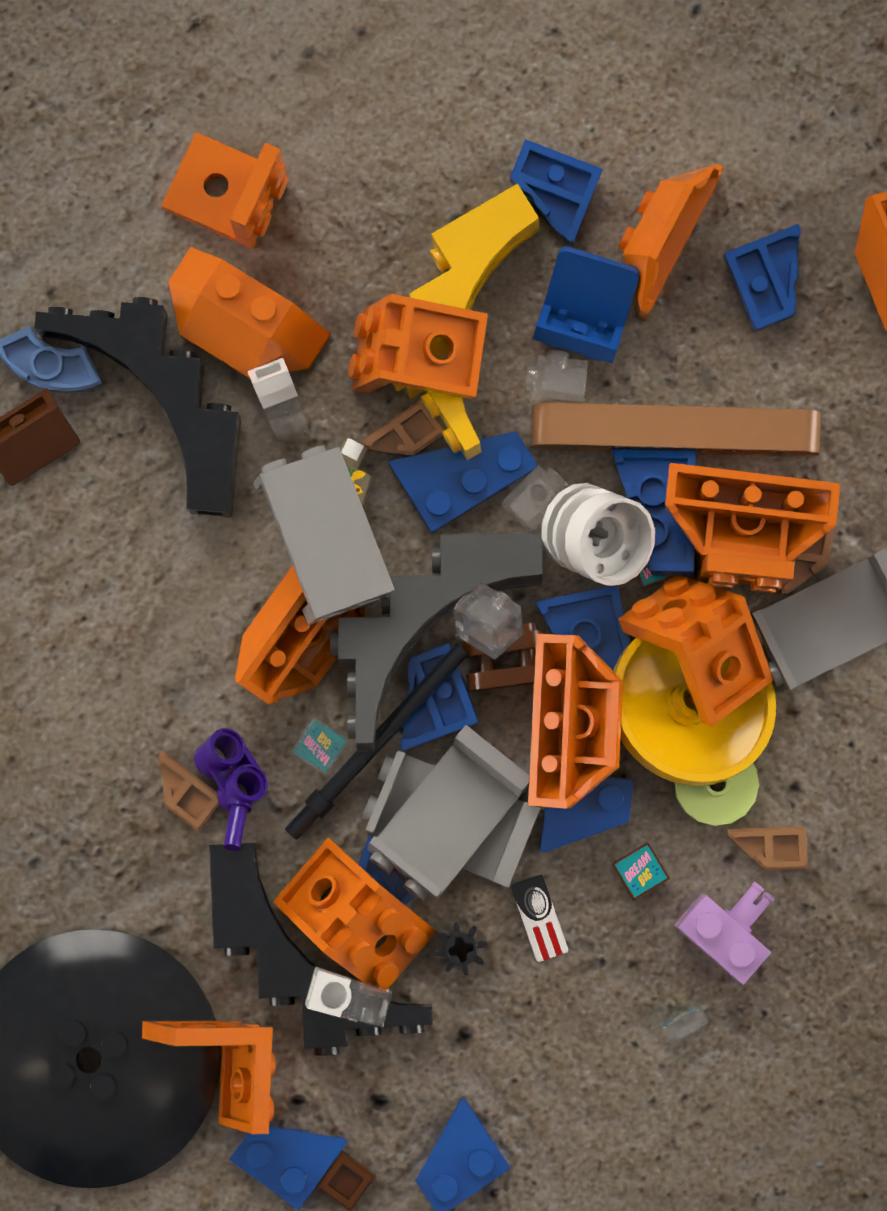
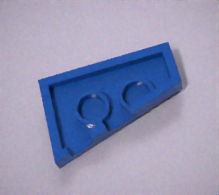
[388,431,538,534]
[612,449,696,576]
[535,585,630,670]

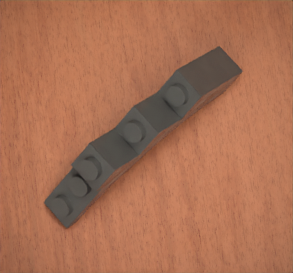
[330,533,543,752]

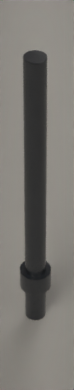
[285,643,469,840]

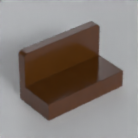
[0,388,80,486]

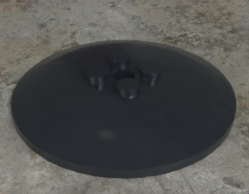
[0,929,221,1188]

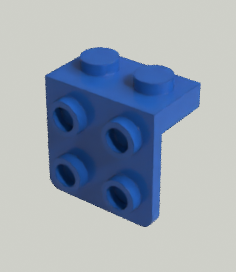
[533,247,640,364]

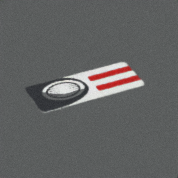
[511,875,568,962]

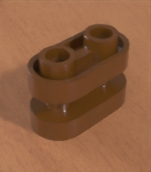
[462,623,546,692]

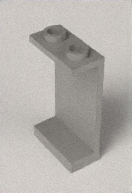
[253,445,395,626]
[751,548,887,692]
[367,725,530,903]
[361,750,540,888]

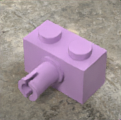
[673,882,775,985]

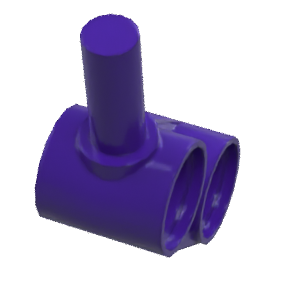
[194,728,268,851]

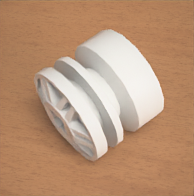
[541,483,655,586]

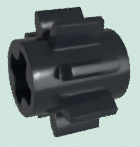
[435,922,487,976]

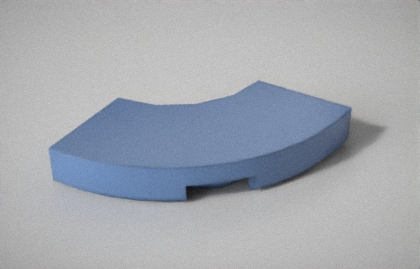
[0,326,104,393]

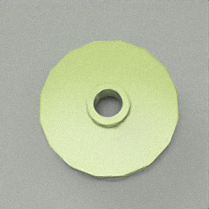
[674,763,759,826]

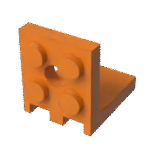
[161,132,289,249]
[348,294,488,399]
[697,553,795,594]
[618,576,774,726]
[273,837,437,997]
[142,1021,276,1134]

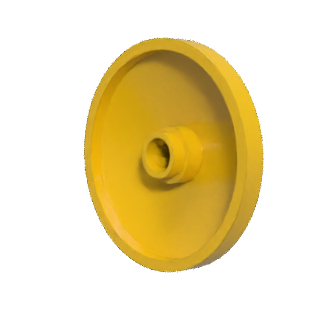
[613,638,776,786]

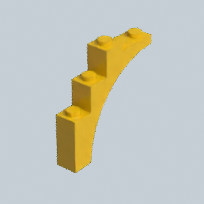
[392,183,540,461]

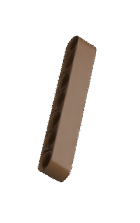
[531,402,821,457]

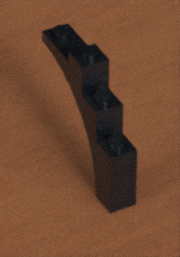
[34,297,241,517]
[209,843,433,1056]

